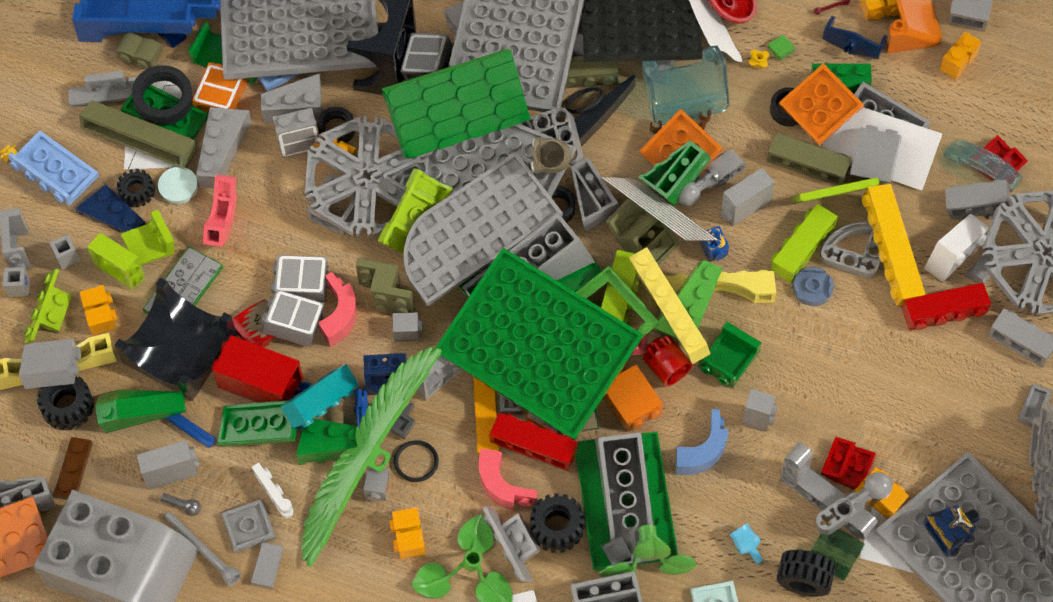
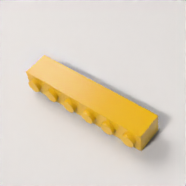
[862,184,926,306]

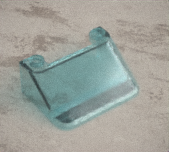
[641,45,729,125]

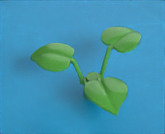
[411,514,513,602]
[598,525,698,578]

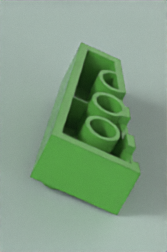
[651,260,723,343]

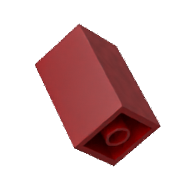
[212,335,303,403]

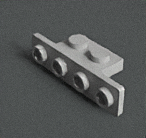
[68,71,134,107]
[483,506,541,583]

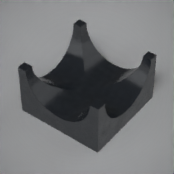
[347,0,417,95]
[114,277,237,401]

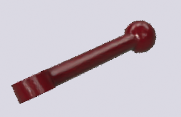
[814,0,850,15]

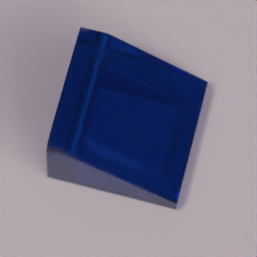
[157,33,187,48]

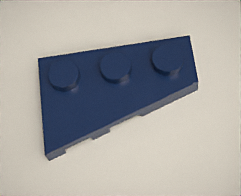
[75,184,146,233]

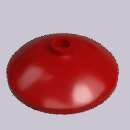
[709,0,757,24]

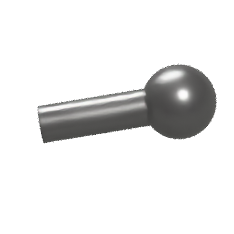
[161,493,201,516]

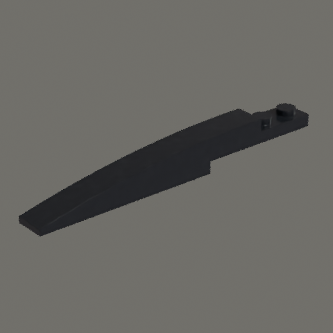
[553,74,636,154]

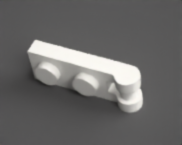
[252,463,294,518]

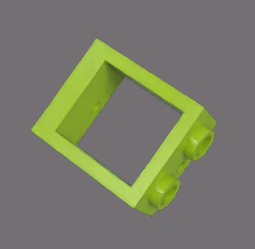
[87,232,145,290]

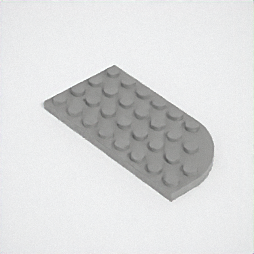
[404,152,563,306]

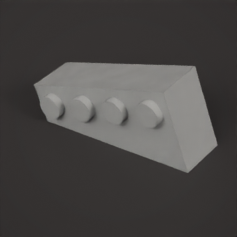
[854,82,931,129]
[196,107,252,188]

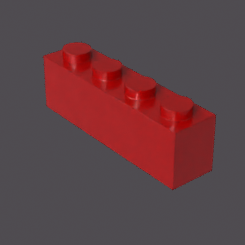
[902,282,991,330]
[489,413,578,472]

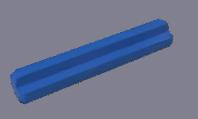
[165,414,215,448]

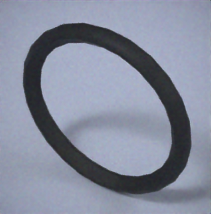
[566,87,604,114]
[394,440,439,482]

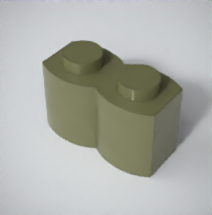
[116,33,163,70]

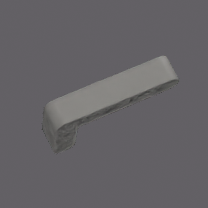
[520,107,584,166]
[780,443,878,539]

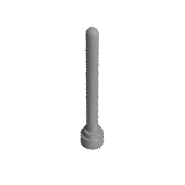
[164,512,241,586]

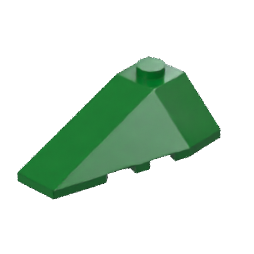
[95,389,186,434]

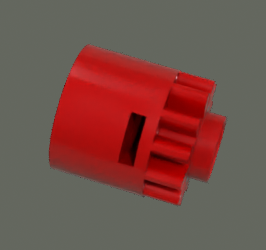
[643,336,693,387]

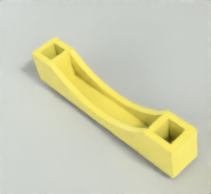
[629,247,710,364]
[651,270,776,308]
[0,333,117,390]

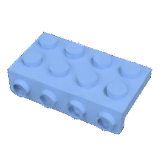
[8,131,99,206]

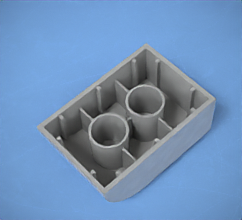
[33,490,199,602]

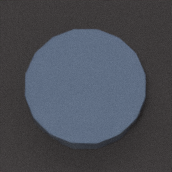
[792,267,834,306]

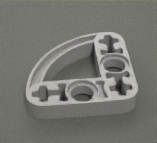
[820,222,881,278]

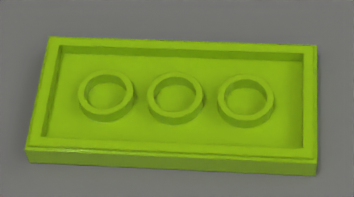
[792,177,879,204]

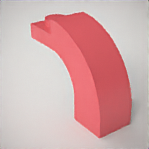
[203,174,238,247]
[318,272,357,347]
[479,448,538,510]

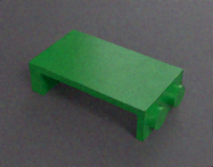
[188,22,257,84]

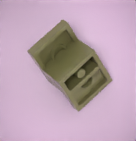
[605,198,680,266]
[356,258,415,313]

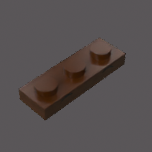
[53,437,93,500]

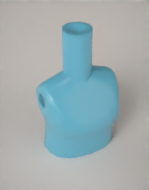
[729,523,763,564]

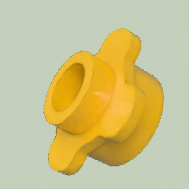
[749,49,769,69]
[0,144,18,162]

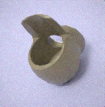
[531,137,571,174]

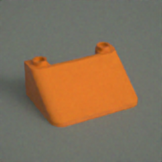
[886,0,942,53]

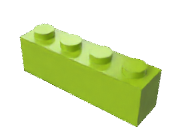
[770,203,838,283]
[601,250,639,324]

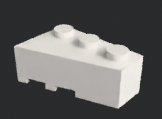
[924,214,990,283]

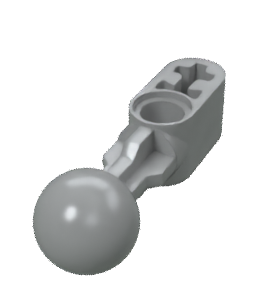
[678,150,746,206]
[816,472,893,535]

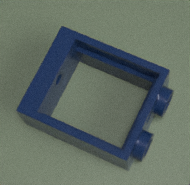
[363,353,407,395]

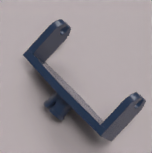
[822,16,888,59]

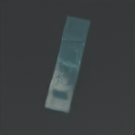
[944,140,1023,193]

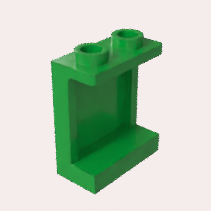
[698,321,762,388]

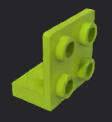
[121,210,174,265]

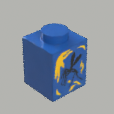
[700,226,729,262]

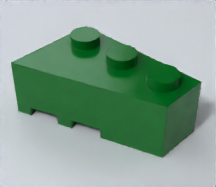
[810,63,872,94]
[638,140,711,206]
[296,418,358,465]

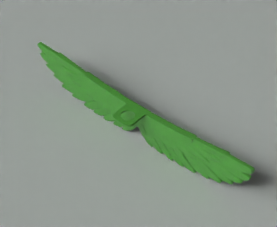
[301,347,442,567]

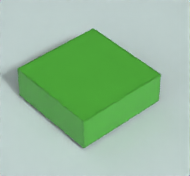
[767,35,795,61]

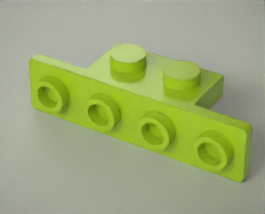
[23,268,72,344]

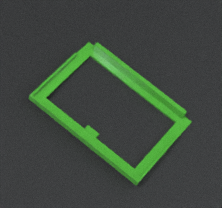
[576,266,660,336]

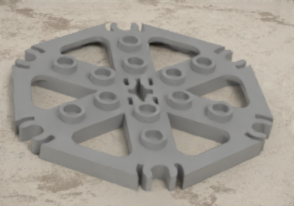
[305,116,429,238]
[982,190,1053,315]

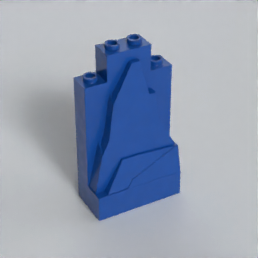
[72,0,221,42]

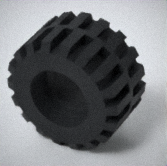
[37,376,94,431]
[530,493,584,553]
[776,549,836,597]

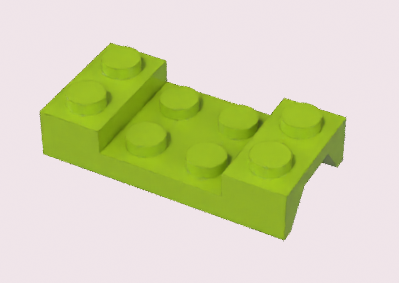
[377,169,453,255]

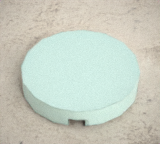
[158,167,198,205]

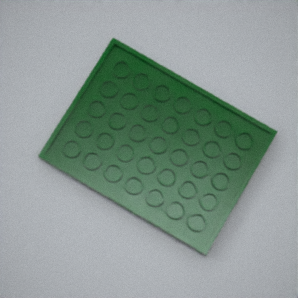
[434,248,644,440]

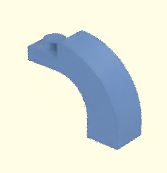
[676,409,729,475]

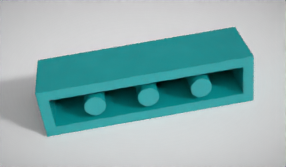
[280,364,359,428]

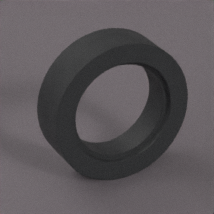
[132,65,193,126]

